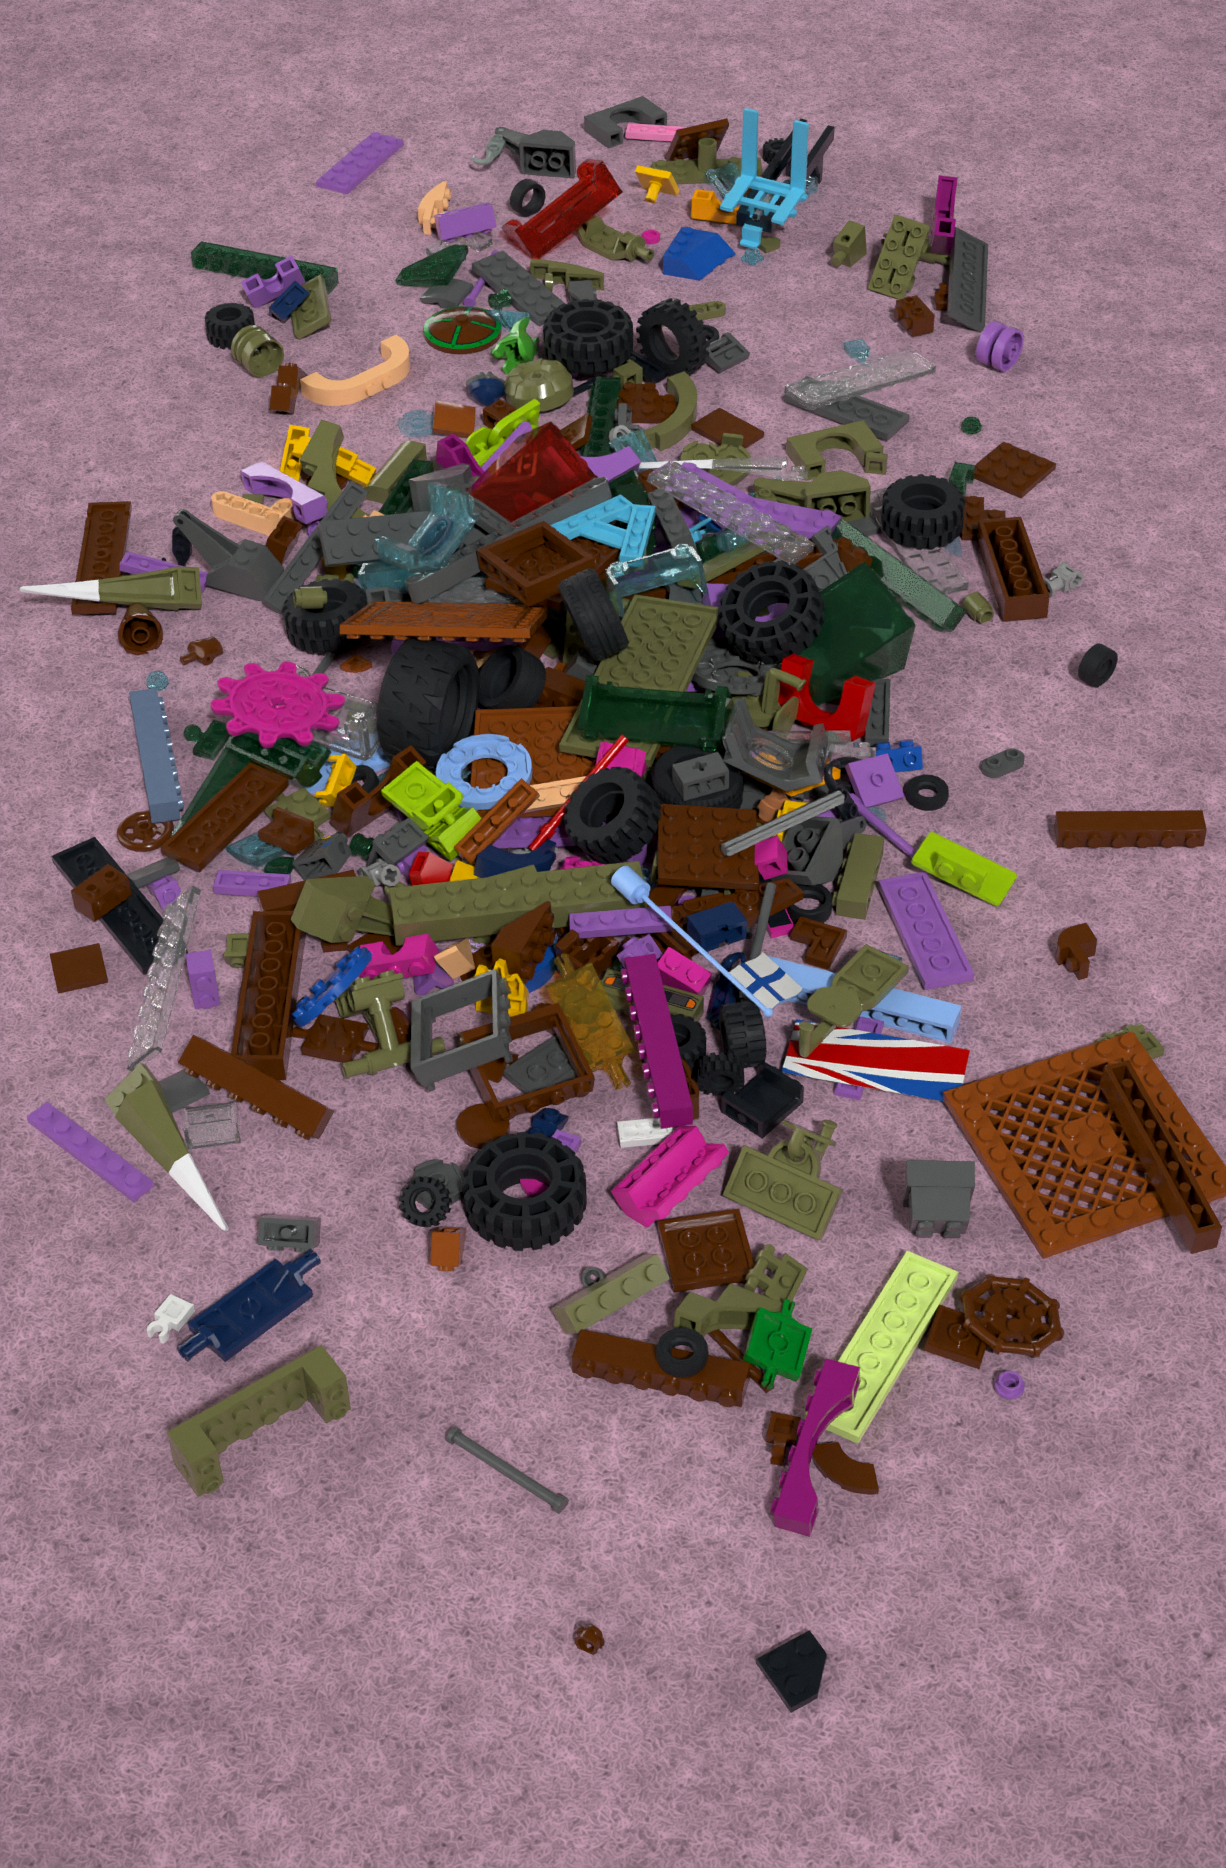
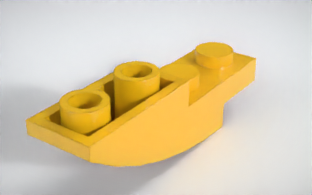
[291,436,376,487]

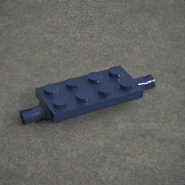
[177,1249,321,1362]

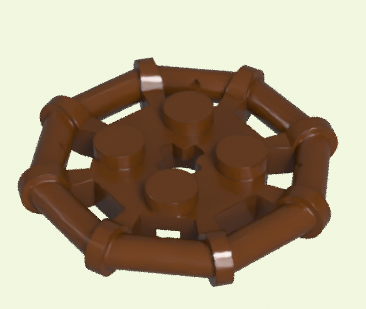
[960,1274,1064,1358]

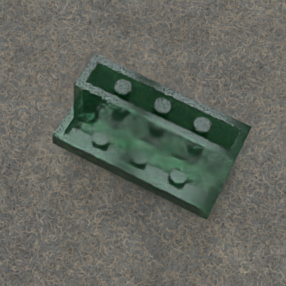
[224,732,332,787]

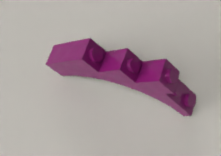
[931,175,958,255]

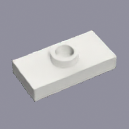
[617,1118,673,1148]

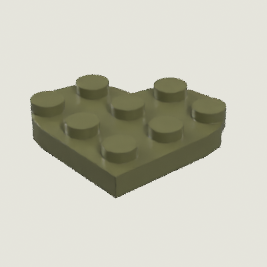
[680,441,752,486]

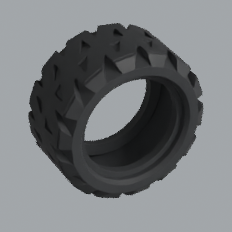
[376,636,480,771]

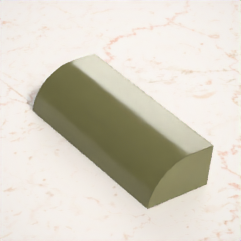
[363,441,427,505]

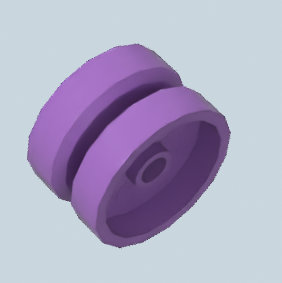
[976,321,1024,372]

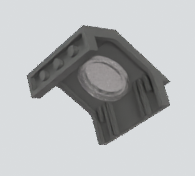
[723,697,830,791]

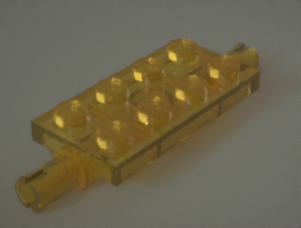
[545,953,635,1090]

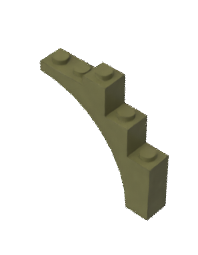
[299,419,370,522]

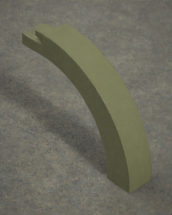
[633,371,697,452]

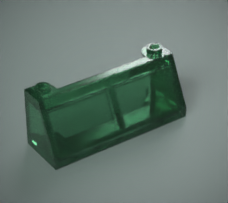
[578,675,734,751]

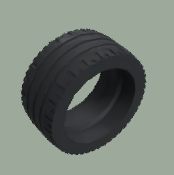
[479,645,546,709]

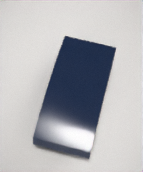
[526,1108,569,1138]

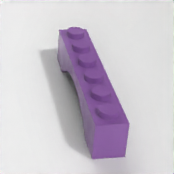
[240,461,328,524]

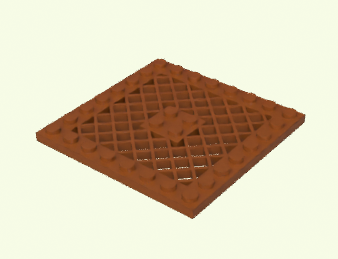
[340,601,551,642]
[943,1031,1226,1259]

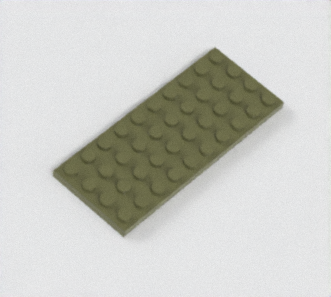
[559,595,720,767]

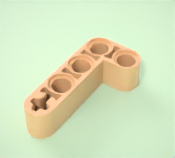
[211,491,296,536]

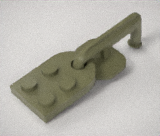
[799,944,909,1058]

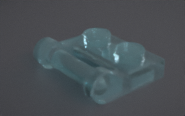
[705,162,741,201]
[609,429,657,476]

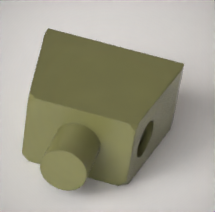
[831,220,867,267]

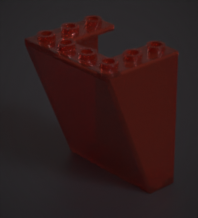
[456,421,598,522]

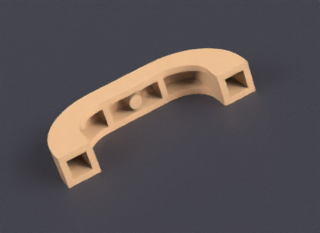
[300,335,410,406]

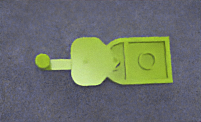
[435,399,540,467]

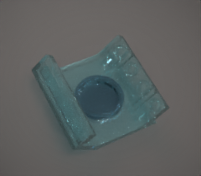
[376,482,481,573]

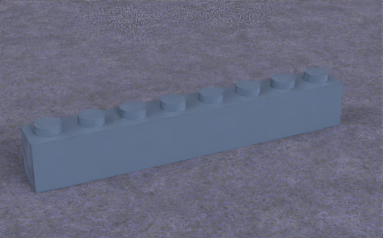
[129,688,184,823]

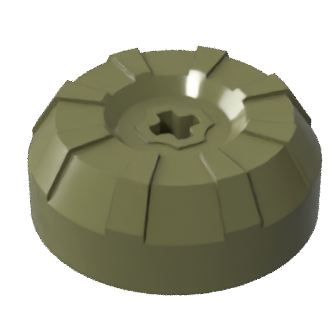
[504,358,574,412]

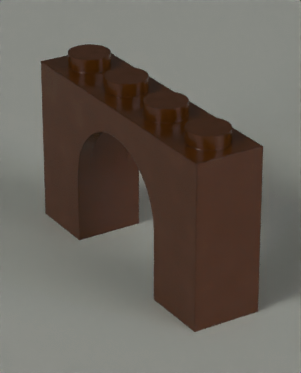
[330,746,426,838]

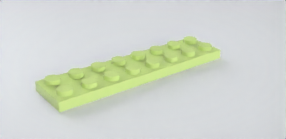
[805,1251,958,1444]

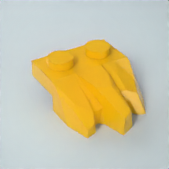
[474,959,529,1017]

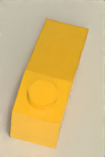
[280,424,310,482]

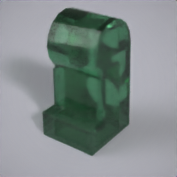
[949,462,976,496]

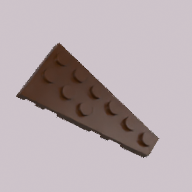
[654,878,804,958]

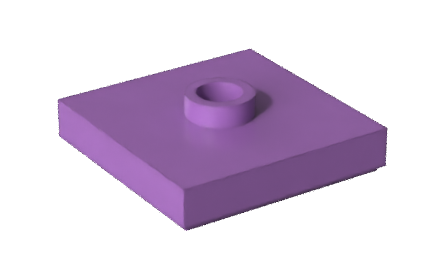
[845,753,905,808]

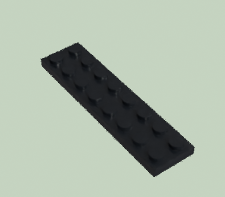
[51,837,188,975]

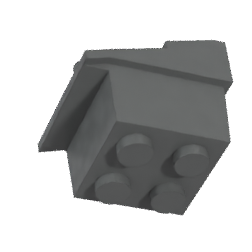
[903,1160,975,1238]

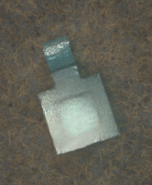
[844,339,869,368]

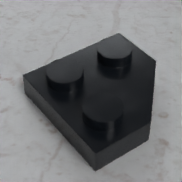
[756,1630,827,1713]

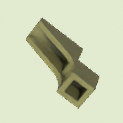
[673,1283,782,1337]

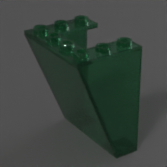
[799,562,916,706]

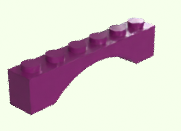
[436,433,536,519]
[770,1359,861,1537]

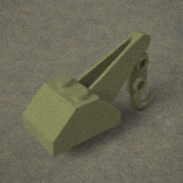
[754,470,871,524]
[291,876,406,943]

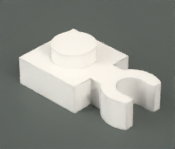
[146,1294,195,1344]

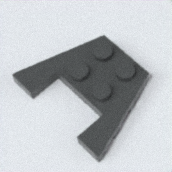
[773,526,853,598]

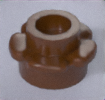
[575,1625,605,1655]

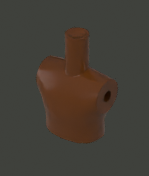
[180,636,223,665]

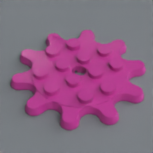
[210,662,345,748]

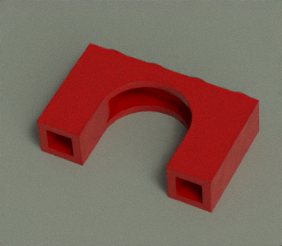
[778,654,876,741]

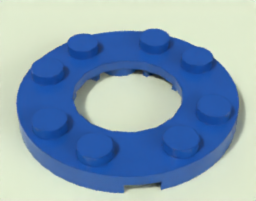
[292,946,373,1028]

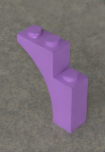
[540,443,641,490]

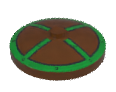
[423,306,502,354]

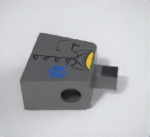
[292,832,352,881]

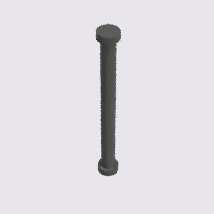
[446,1426,569,1514]

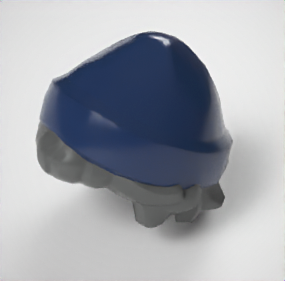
[466,371,505,406]

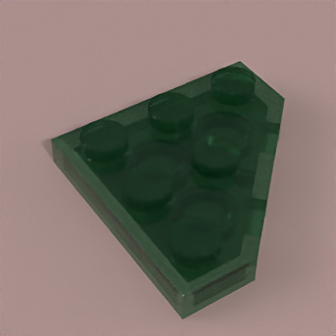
[395,244,469,286]

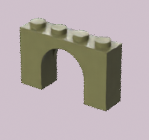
[786,420,884,481]

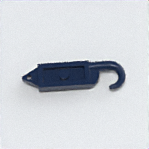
[707,952,746,1031]

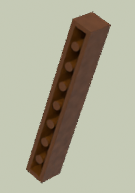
[1100,1060,1222,1254]

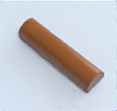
[454,778,540,866]

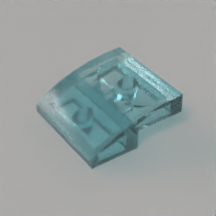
[226,832,289,866]

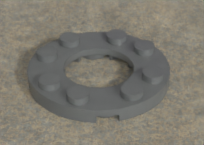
[692,648,782,696]

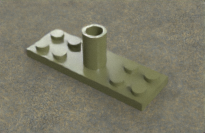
[652,138,763,184]

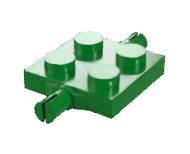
[743,1299,812,1389]

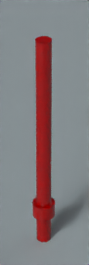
[528,735,629,851]

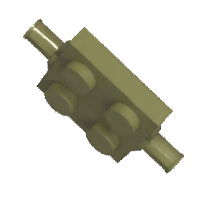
[264,787,331,840]

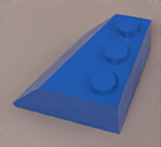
[663,227,735,281]

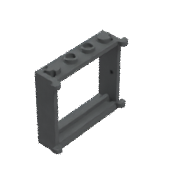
[411,969,513,1092]

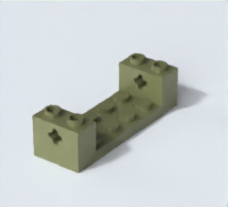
[167,1345,351,1497]

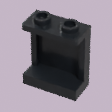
[721,1061,804,1139]

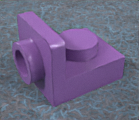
[147,874,185,911]

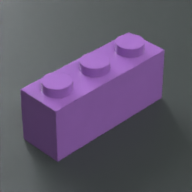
[434,202,497,242]

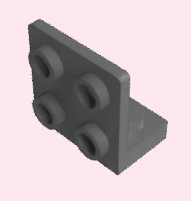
[366,817,429,867]

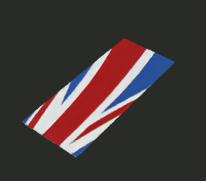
[782,1019,970,1102]

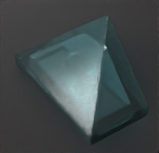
[487,310,530,332]

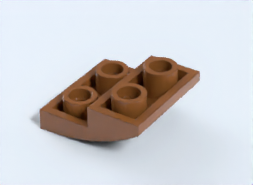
[432,401,475,438]

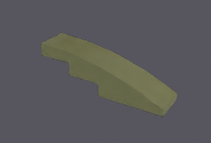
[530,259,604,291]

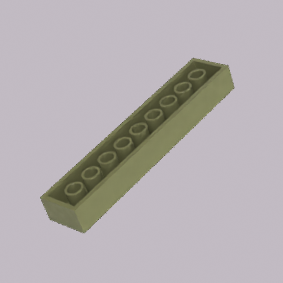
[389,861,647,946]

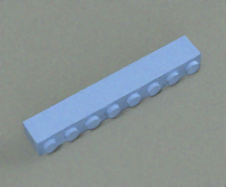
[768,956,962,1043]

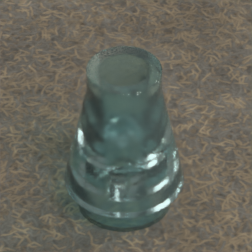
[716,530,750,553]

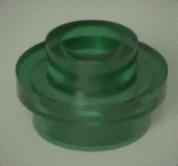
[961,417,982,434]

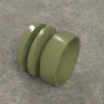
[231,325,284,378]

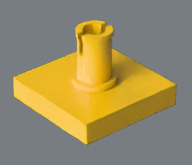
[635,165,679,203]

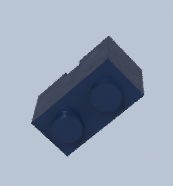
[687,901,747,954]

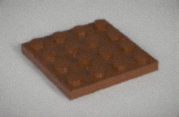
[657,804,759,891]

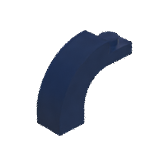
[474,839,556,878]

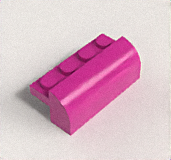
[611,1126,729,1227]

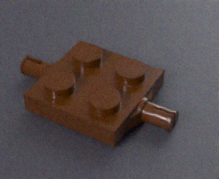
[292,1014,379,1063]

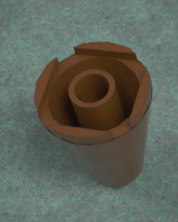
[118,603,163,655]

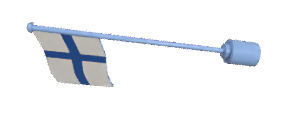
[611,866,802,1017]

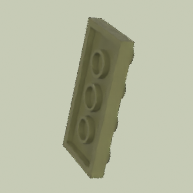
[292,274,332,340]

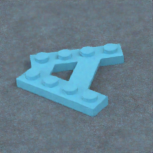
[550,495,656,565]

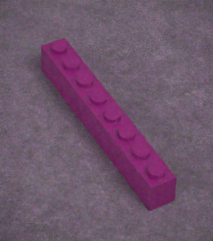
[621,954,693,1129]

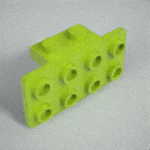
[911,832,1017,906]

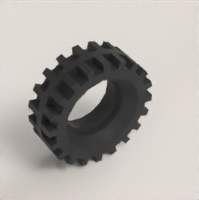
[636,298,710,377]

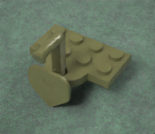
[693,668,806,740]
[722,1119,843,1240]

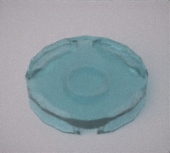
[398,410,434,438]

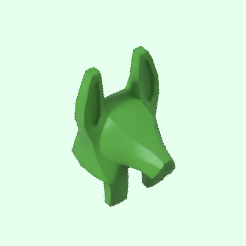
[491,317,540,375]

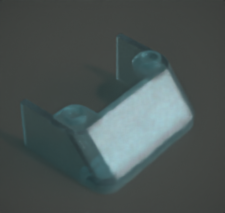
[606,544,708,618]

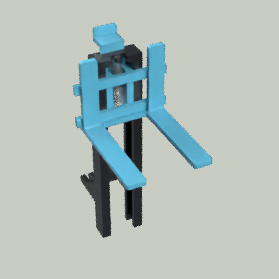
[720,108,835,250]

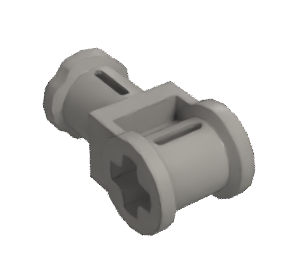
[1044,562,1084,597]
[358,857,401,886]

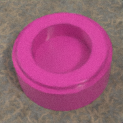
[642,230,660,244]

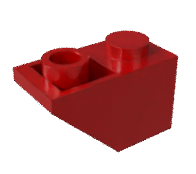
[409,852,453,885]

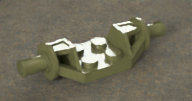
[565,210,654,262]

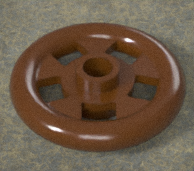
[117,810,174,852]

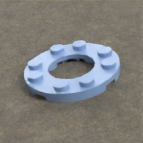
[436,734,533,811]

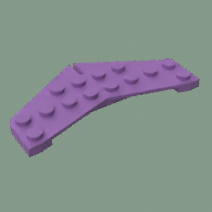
[670,462,841,539]

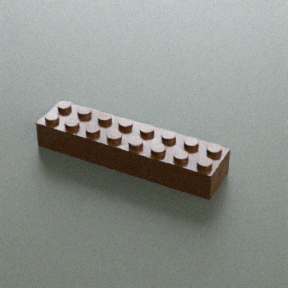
[231,911,306,1080]

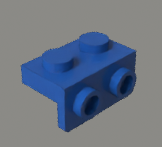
[870,739,923,772]

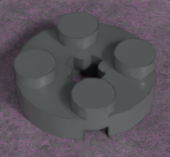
[410,1159,464,1209]

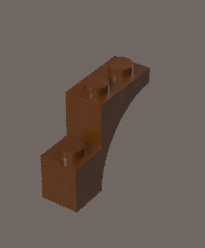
[269,363,308,414]

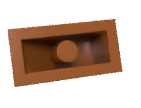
[430,1226,467,1271]

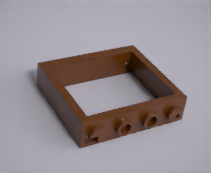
[477,521,596,607]
[459,1003,595,1123]

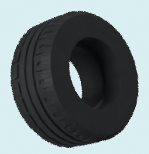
[558,568,629,661]
[651,742,743,809]

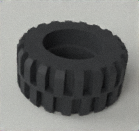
[881,474,965,550]
[282,579,368,654]
[564,767,661,864]

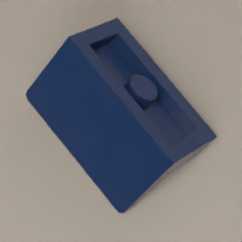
[269,281,310,323]

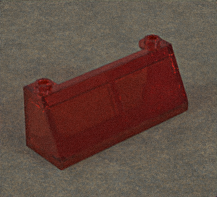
[501,159,623,259]

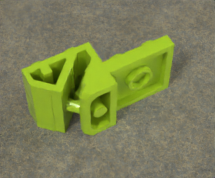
[381,761,481,861]

